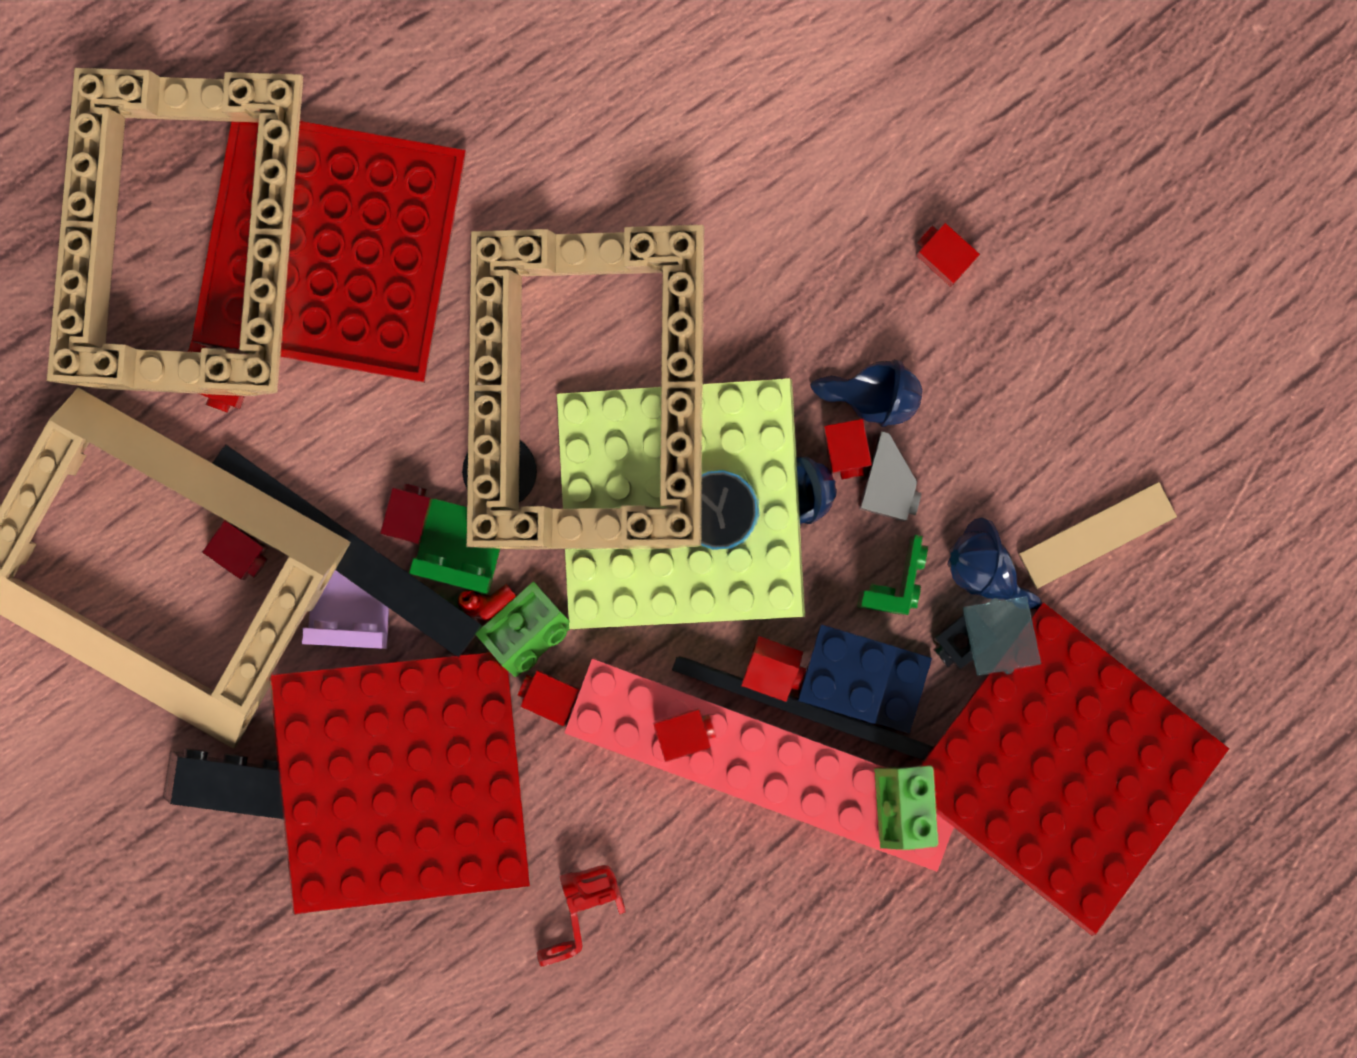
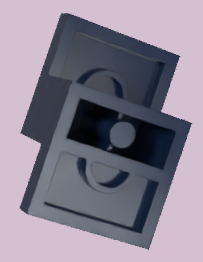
[798,624,932,734]

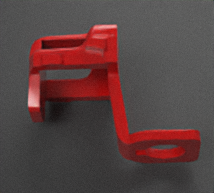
[537,865,626,967]

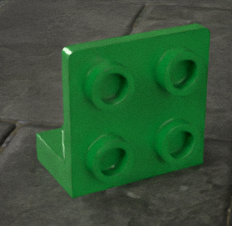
[409,499,501,594]
[857,535,928,616]

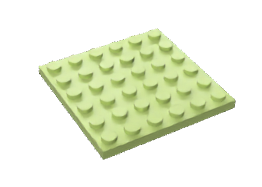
[557,378,805,629]

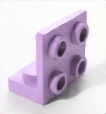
[302,570,389,649]

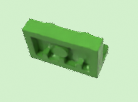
[476,581,570,677]
[875,766,938,850]

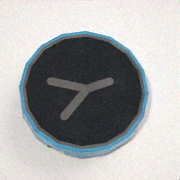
[701,470,760,550]

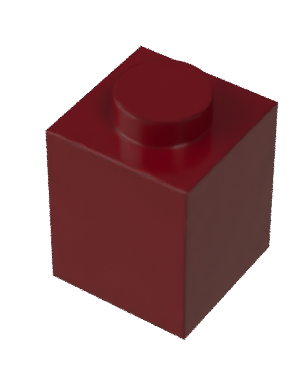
[380,483,433,544]
[202,520,268,580]

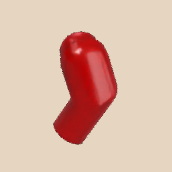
[458,584,516,620]

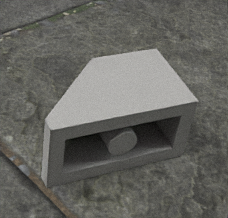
[859,432,921,521]

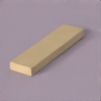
[1018,482,1177,589]

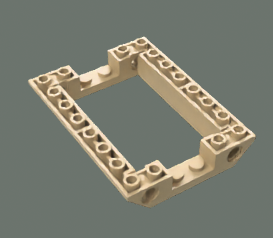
[47,68,303,396]
[467,225,704,550]
[0,388,351,749]

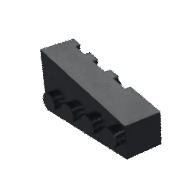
[163,748,283,819]

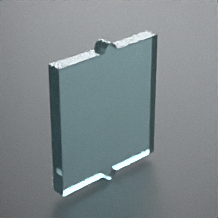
[963,596,1041,676]

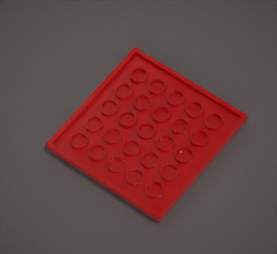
[191,121,467,383]
[919,602,1230,936]
[269,652,530,914]

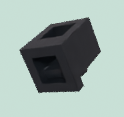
[933,608,997,669]

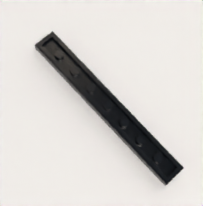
[212,444,482,657]
[672,656,934,760]

